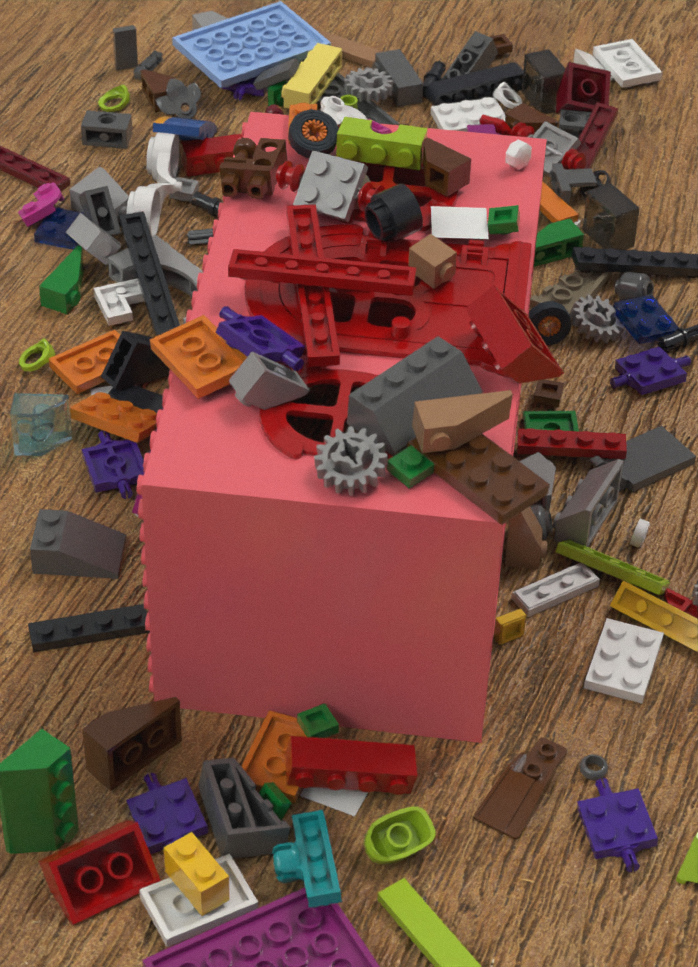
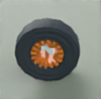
[288,109,339,158]
[529,301,572,346]

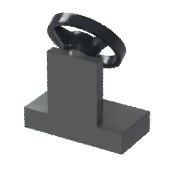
[550,163,611,205]

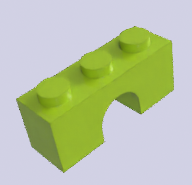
[336,117,428,170]

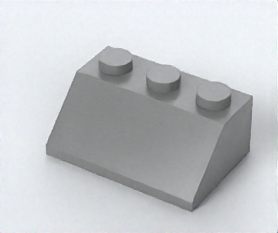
[552,459,624,547]

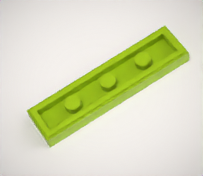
[555,539,671,595]
[377,878,482,967]

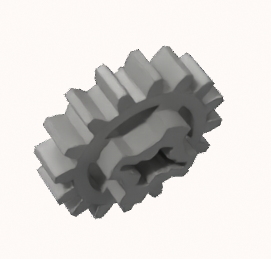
[344,67,393,103]
[570,295,625,343]
[314,426,388,496]

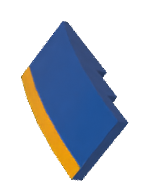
[153,116,217,141]

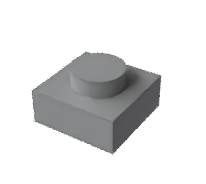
[169,177,199,202]

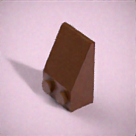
[82,697,182,791]

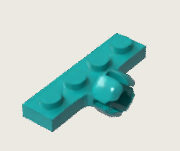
[272,810,342,908]

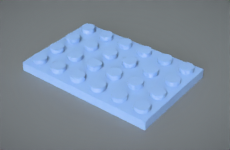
[172,1,331,88]

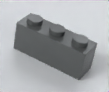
[372,49,423,107]

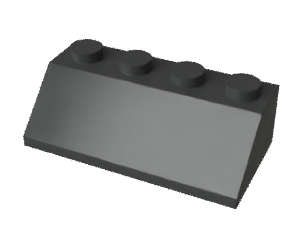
[347,336,483,457]

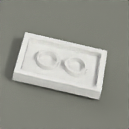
[593,39,662,88]
[431,97,505,132]
[584,618,664,703]
[139,854,258,947]

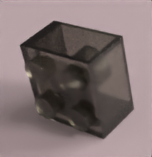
[522,49,566,114]
[583,183,640,250]

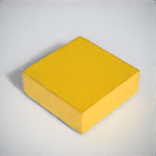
[494,608,526,645]

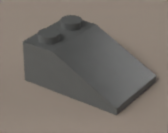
[30,509,126,579]

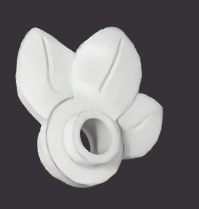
[320,96,367,126]

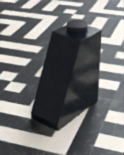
[101,330,170,390]

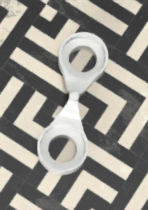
[126,132,183,236]

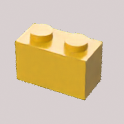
[164,832,230,916]

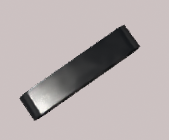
[424,62,530,106]

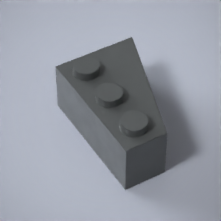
[198,758,290,859]

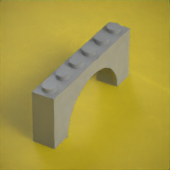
[108,235,203,324]

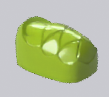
[363,806,435,865]

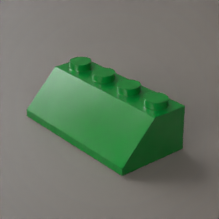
[0,728,79,854]

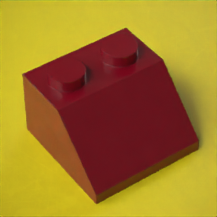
[556,62,611,114]

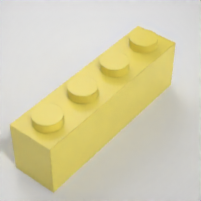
[281,43,342,109]

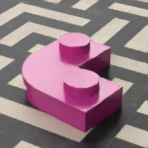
[18,182,64,227]

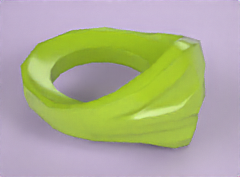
[98,85,130,112]
[19,338,56,372]

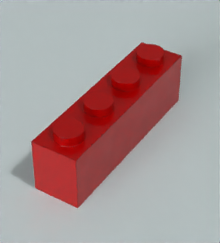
[181,133,242,177]
[285,736,417,795]

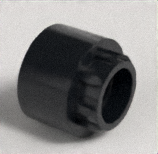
[364,183,423,243]

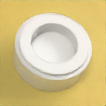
[630,518,650,548]

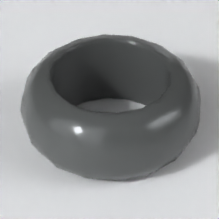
[579,754,608,780]

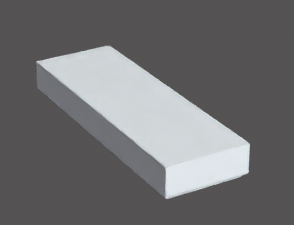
[512,563,600,617]

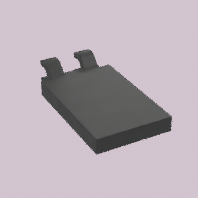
[588,426,696,492]

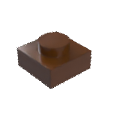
[490,34,513,56]
[533,380,564,408]

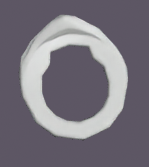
[493,82,523,109]

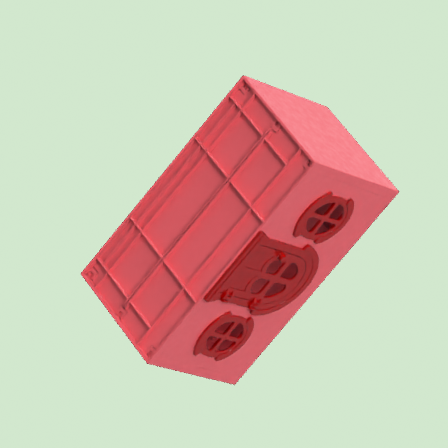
[137,112,547,743]

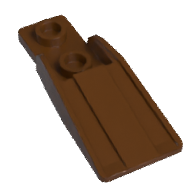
[474,737,567,840]

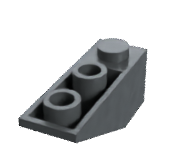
[441,31,498,80]

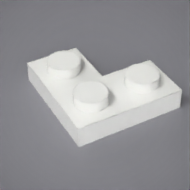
[93,279,144,326]

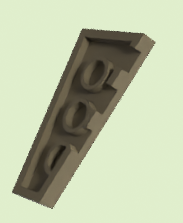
[530,268,614,322]

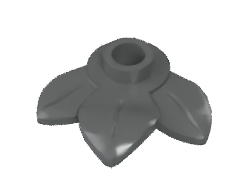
[156,79,201,119]

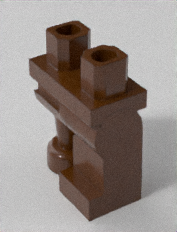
[219,138,288,199]

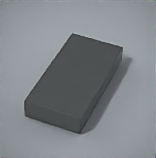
[113,25,138,70]
[254,58,300,90]

